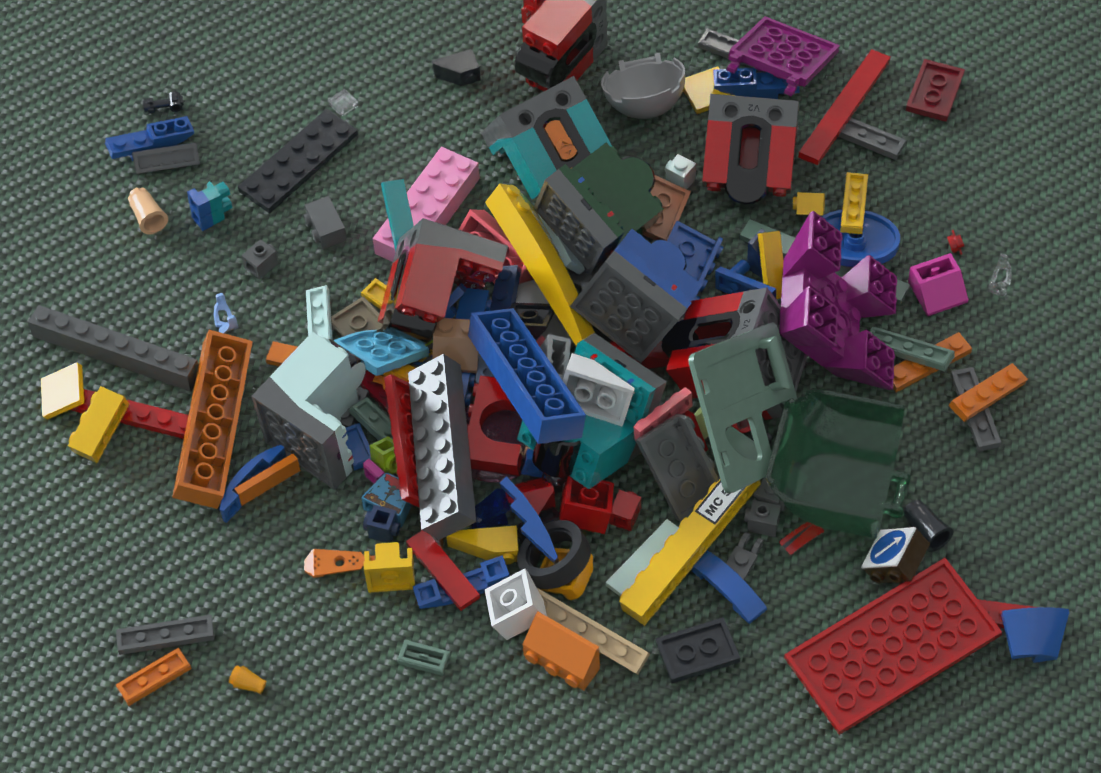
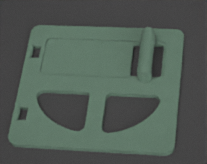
[689,322,810,493]

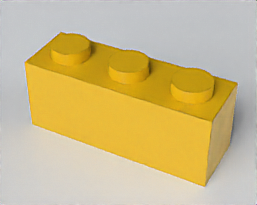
[68,386,130,463]

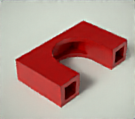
[467,375,523,476]

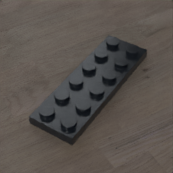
[238,108,358,214]

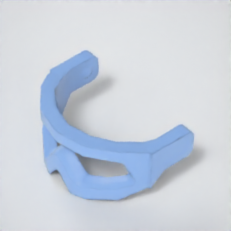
[214,293,239,333]

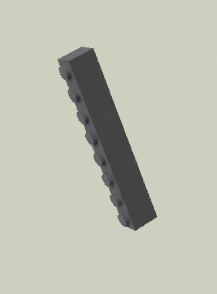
[28,305,198,392]

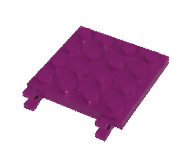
[726,16,840,96]

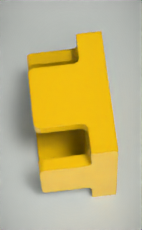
[364,542,415,593]

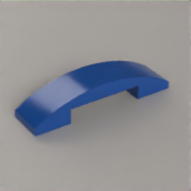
[220,445,287,523]
[691,551,767,624]
[412,555,510,608]

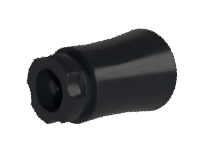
[903,499,954,552]

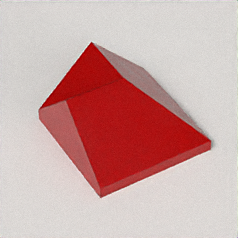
[501,477,555,515]

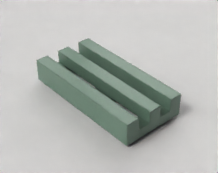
[397,640,451,676]

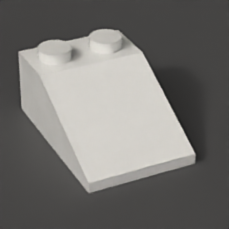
[563,353,635,426]

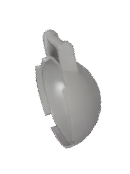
[601,53,685,119]

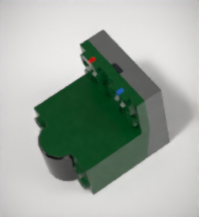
[534,142,664,275]

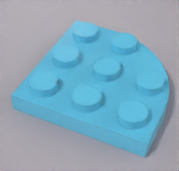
[333,330,429,376]

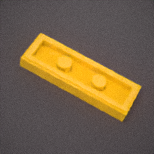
[758,231,784,299]

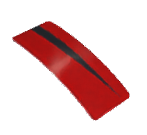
[779,519,824,555]

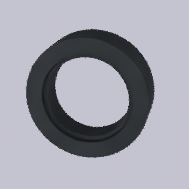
[517,520,591,589]

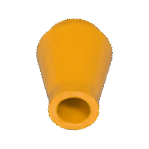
[229,665,267,694]

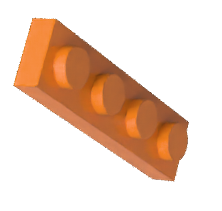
[893,332,972,392]
[949,363,1028,422]

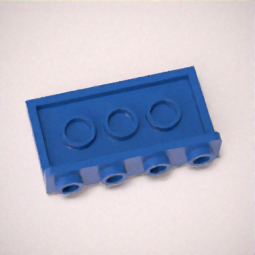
[666,221,723,311]

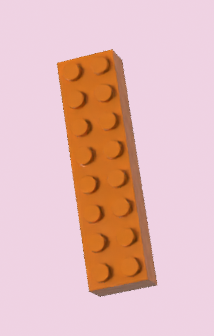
[172,330,253,509]

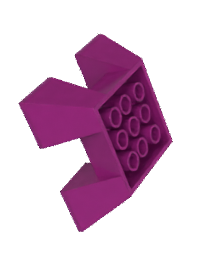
[779,211,897,390]

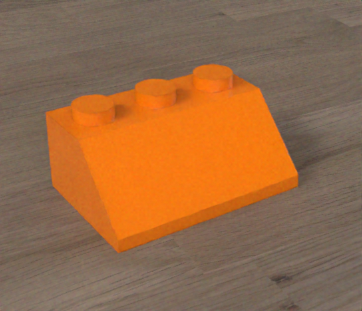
[523,611,600,691]

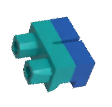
[187,181,232,231]

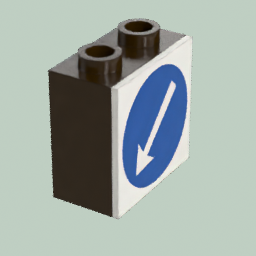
[861,527,930,584]

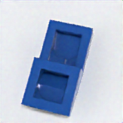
[445,283,467,319]

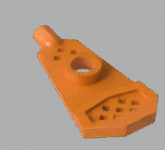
[304,549,375,578]

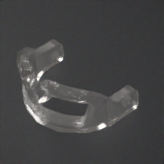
[987,253,1012,296]

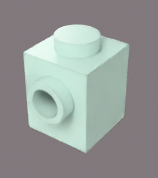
[665,154,696,189]

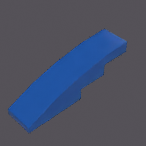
[500,476,559,564]

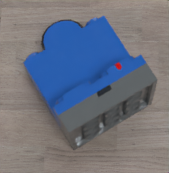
[570,229,702,363]

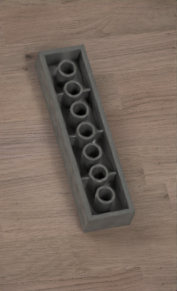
[408,354,476,540]

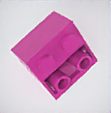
[908,253,968,317]

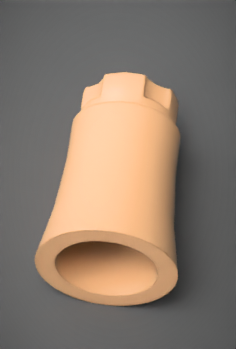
[128,187,168,234]

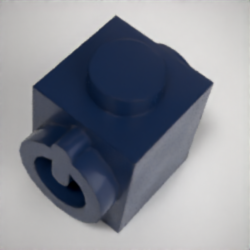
[363,505,401,543]

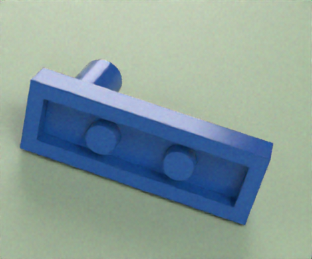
[715,260,776,299]

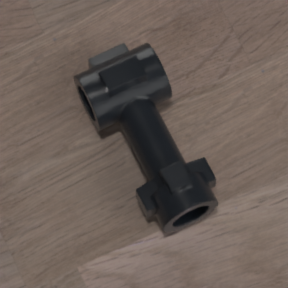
[143,91,184,113]

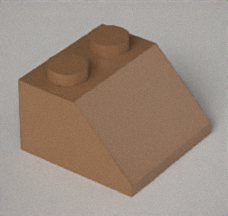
[432,318,480,373]

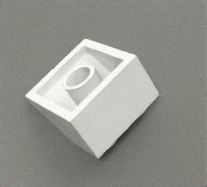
[485,569,547,640]

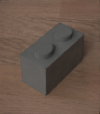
[303,196,347,249]

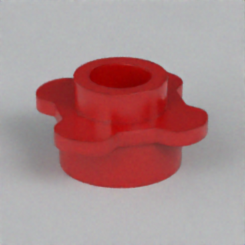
[947,230,965,255]

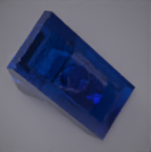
[471,488,510,529]

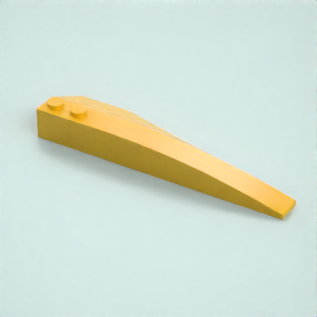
[485,183,595,347]

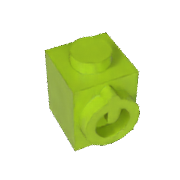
[369,436,397,475]

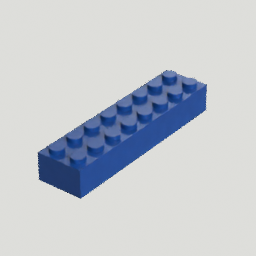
[468,308,586,444]

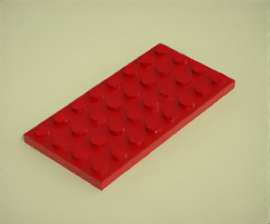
[784,558,1002,735]

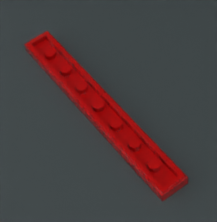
[798,49,891,165]

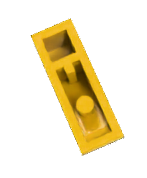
[446,526,519,565]

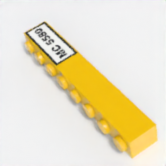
[619,479,761,626]

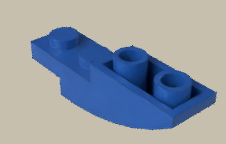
[713,68,799,99]
[105,116,194,161]

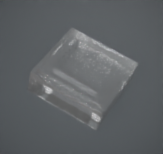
[328,89,358,116]

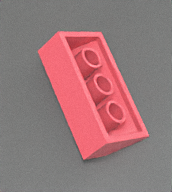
[458,209,533,284]

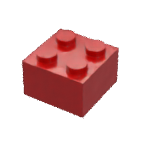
[559,473,614,534]

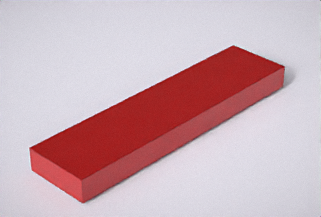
[406,530,480,611]

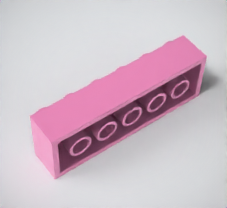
[373,147,480,262]

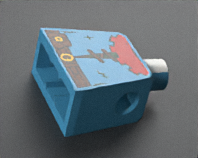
[362,473,412,527]

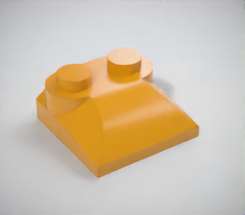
[538,548,593,600]

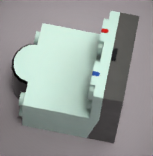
[251,332,365,490]

